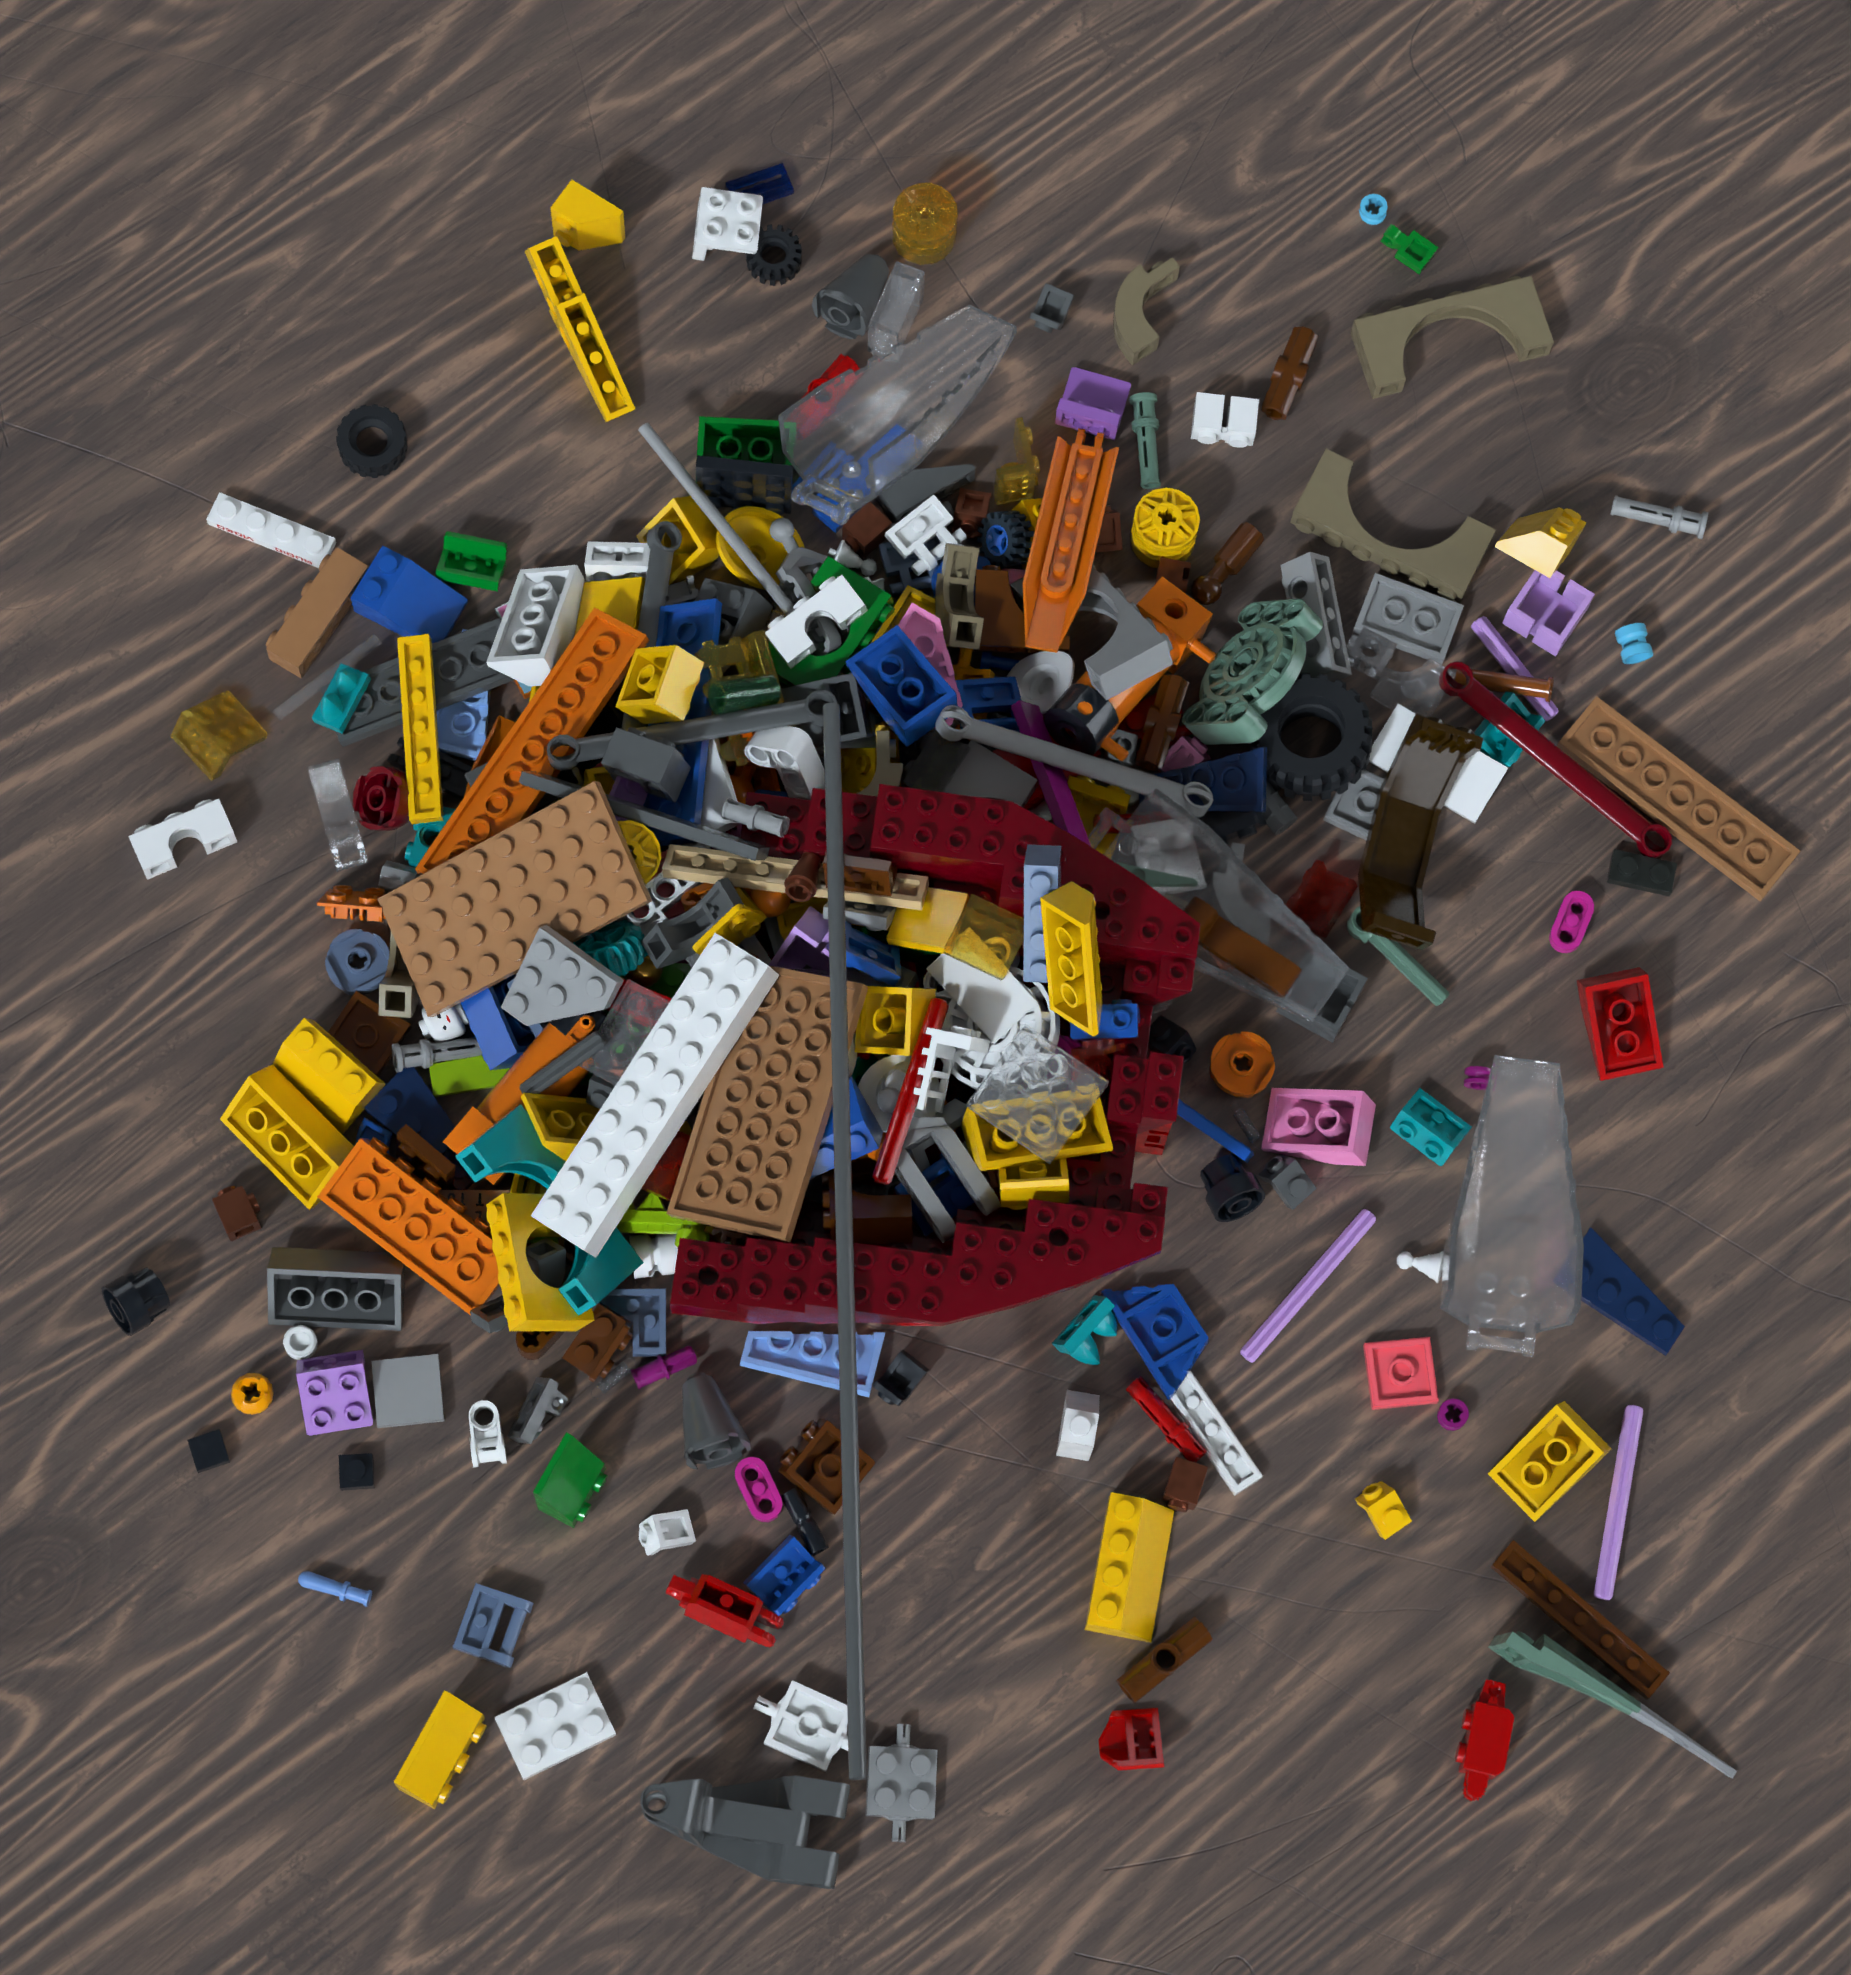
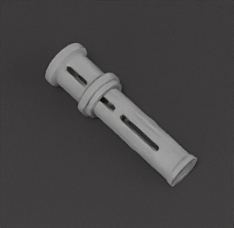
[1610,495,1709,539]
[392,1037,482,1073]

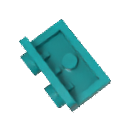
[1474,692,1545,767]

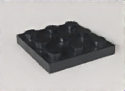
[696,455,793,516]

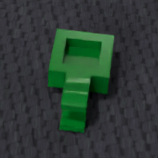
[1381,224,1439,275]

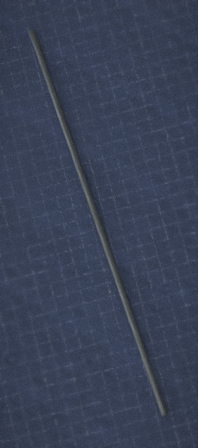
[823,703,867,1780]

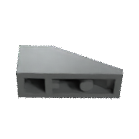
[875,464,976,523]

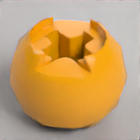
[231,1373,274,1415]

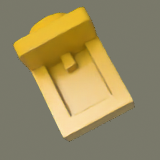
[1355,1481,1412,1540]

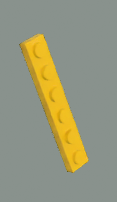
[397,634,444,824]

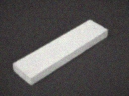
[1169,1370,1263,1496]

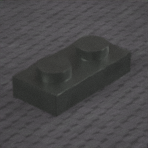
[1607,849,1677,896]

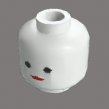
[418,1003,469,1042]

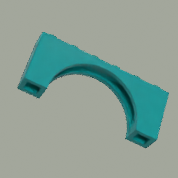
[455,1104,644,1316]

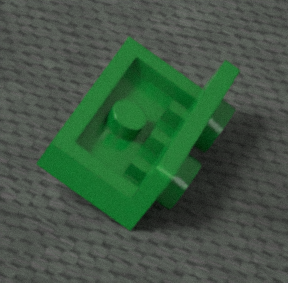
[436,531,507,592]

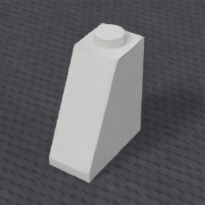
[1056,1390,1100,1461]

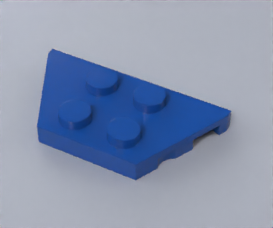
[1101,1284,1209,1400]

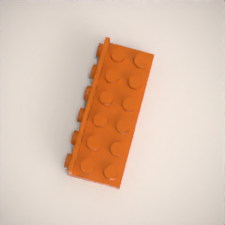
[317,1137,500,1316]

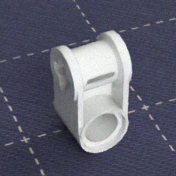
[469,1400,507,1468]

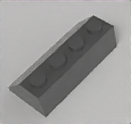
[267,1247,405,1331]

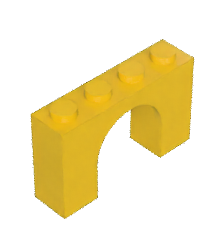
[486,1193,594,1331]

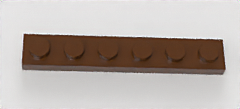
[1491,1540,1670,1700]

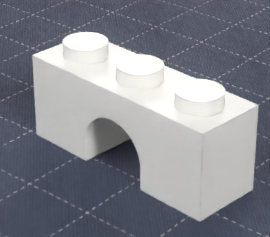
[765,575,867,669]
[129,799,237,880]

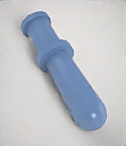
[298,1571,372,1607]

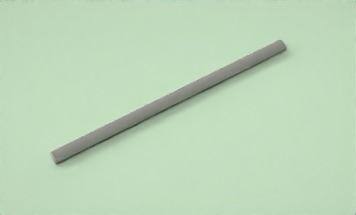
[638,423,811,632]

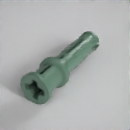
[1129,392,1161,489]

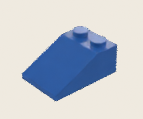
[351,545,468,644]
[845,625,958,747]

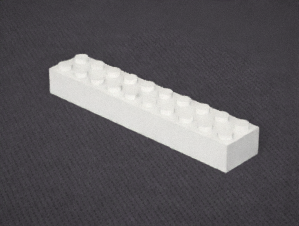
[531,933,779,1258]

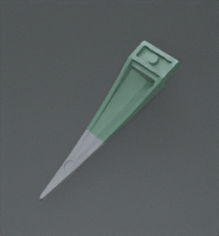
[1488,1631,1737,1779]

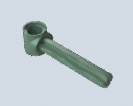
[1347,906,1449,1006]

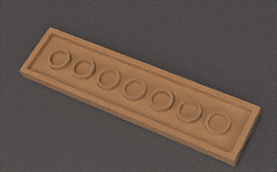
[1557,696,1800,902]

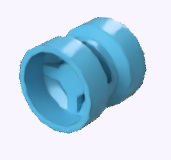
[1615,623,1653,664]

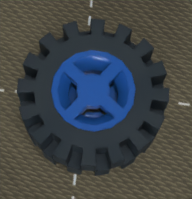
[977,510,1034,569]

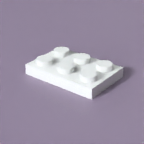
[494,1672,616,1780]

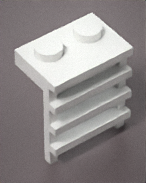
[913,1026,990,1113]

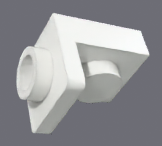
[639,1509,696,1556]

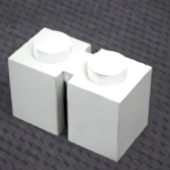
[1191,392,1259,448]

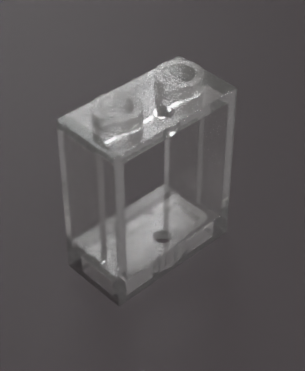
[867,261,925,362]

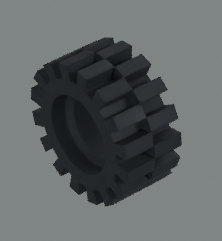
[746,224,802,286]

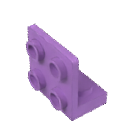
[1055,367,1131,441]
[296,1350,373,1436]

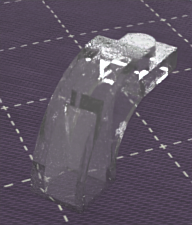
[307,758,369,872]

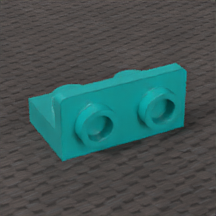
[1390,1088,1472,1166]

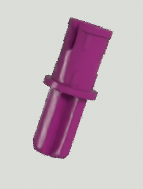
[630,1346,697,1390]

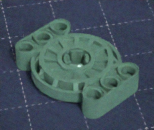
[1182,599,1323,745]

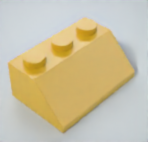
[1495,507,1586,578]
[273,1018,386,1134]
[394,1690,487,1809]

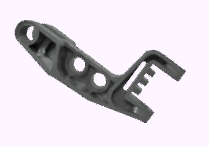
[640,1776,850,1889]

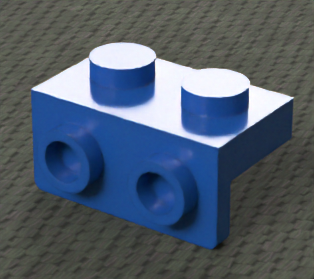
[1070,999,1140,1040]
[743,1535,825,1616]

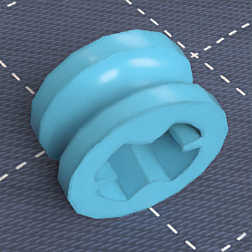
[1359,194,1388,225]

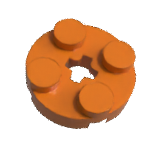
[1209,1031,1275,1098]

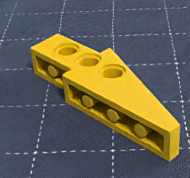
[524,236,635,422]

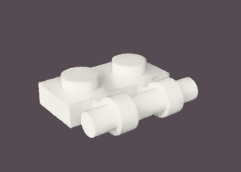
[884,495,967,576]

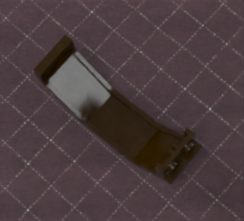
[1358,714,1483,950]

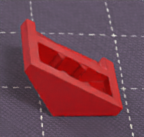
[1099,1708,1164,1771]

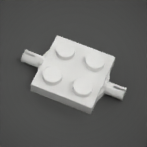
[753,1680,848,1772]

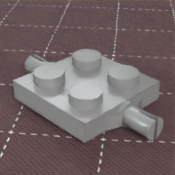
[865,1724,938,1842]

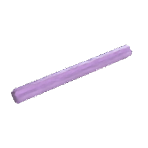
[1240,1209,1376,1363]
[1594,1405,1643,1600]

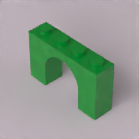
[757,556,895,687]

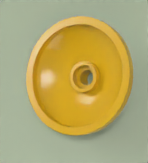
[716,506,805,590]

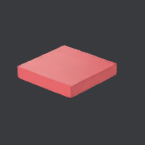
[1363,1337,1439,1410]

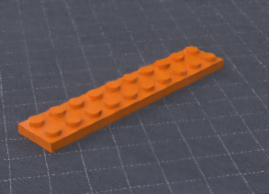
[415,607,650,875]

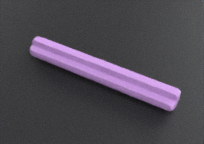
[1471,616,1559,722]

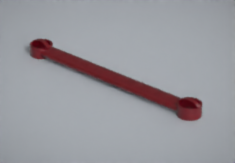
[1439,662,1672,858]

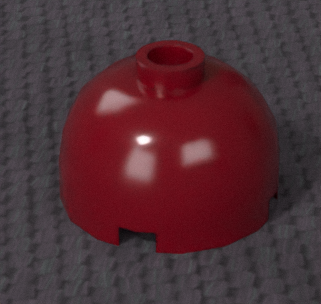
[353,766,409,831]

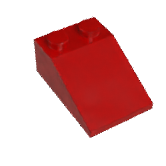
[1576,967,1664,1081]

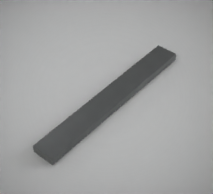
[519,771,770,861]

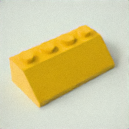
[1040,881,1102,1037]
[220,1064,354,1210]
[961,1087,1113,1171]
[1085,1492,1174,1643]

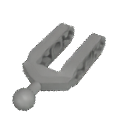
[769,518,851,656]
[877,1087,1001,1243]

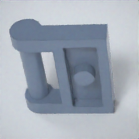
[453,1583,534,1668]

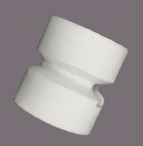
[629,1234,678,1279]

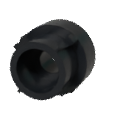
[1200,1154,1265,1222]
[102,1267,170,1336]

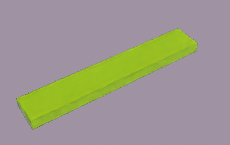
[429,1056,510,1097]

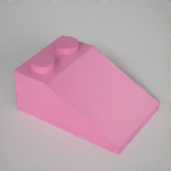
[1261,1088,1376,1166]

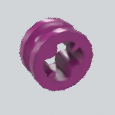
[1464,1066,1494,1090]
[1437,1398,1469,1431]

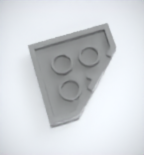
[500,925,624,1026]

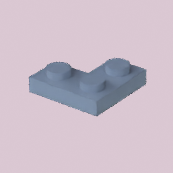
[600,1288,666,1357]

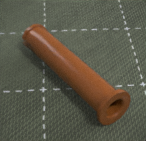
[1455,669,1554,702]

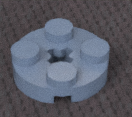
[325,929,389,995]

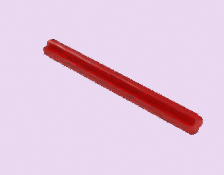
[872,998,949,1185]

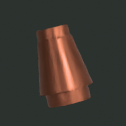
[784,852,821,902]

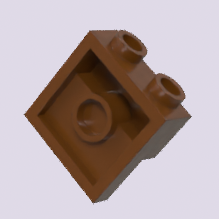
[778,1419,876,1515]

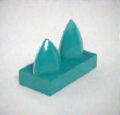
[312,663,371,734]
[1051,1295,1117,1365]

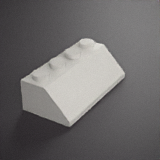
[486,565,586,687]

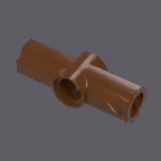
[1261,326,1319,420]
[1135,674,1189,772]
[1116,1616,1213,1704]

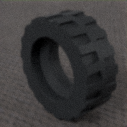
[336,404,408,478]

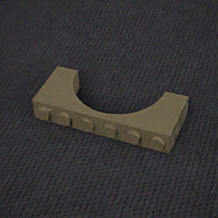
[1351,276,1554,399]
[1290,449,1496,603]

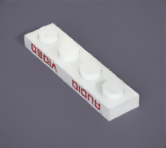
[206,492,336,568]

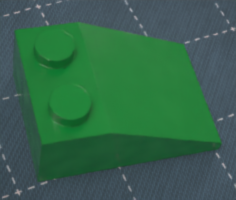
[533,1432,608,1528]

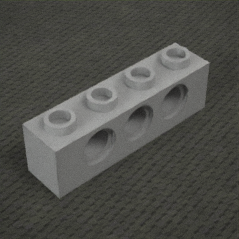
[1280,552,1352,682]

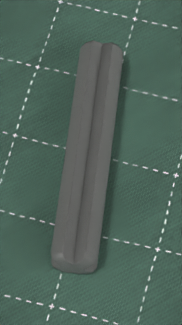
[519,1031,607,1094]

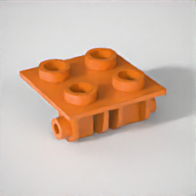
[317,885,387,922]

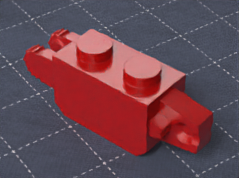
[666,1574,784,1648]
[1455,1679,1515,1802]

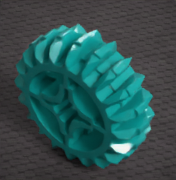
[573,920,648,976]

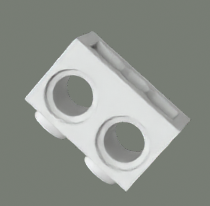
[584,541,651,582]

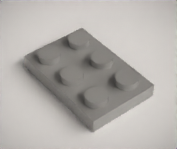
[1353,573,1464,665]

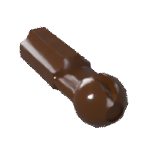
[1191,522,1264,605]

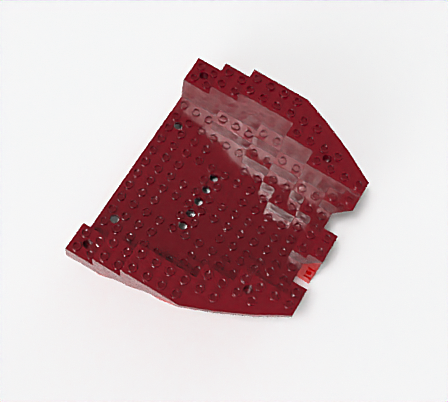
[670,784,1201,1326]

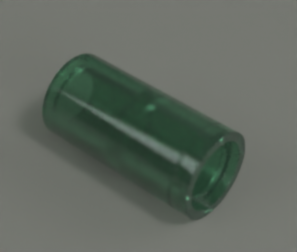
[708,674,780,714]

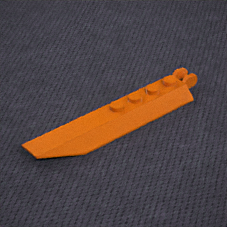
[1022,428,1119,653]

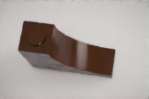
[973,565,1070,654]

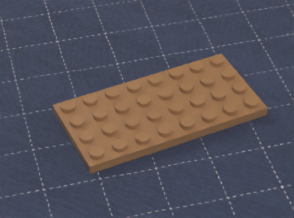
[378,781,652,1017]
[666,965,868,1243]

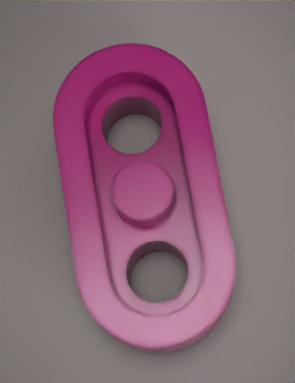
[1549,891,1594,953]
[735,1457,782,1522]

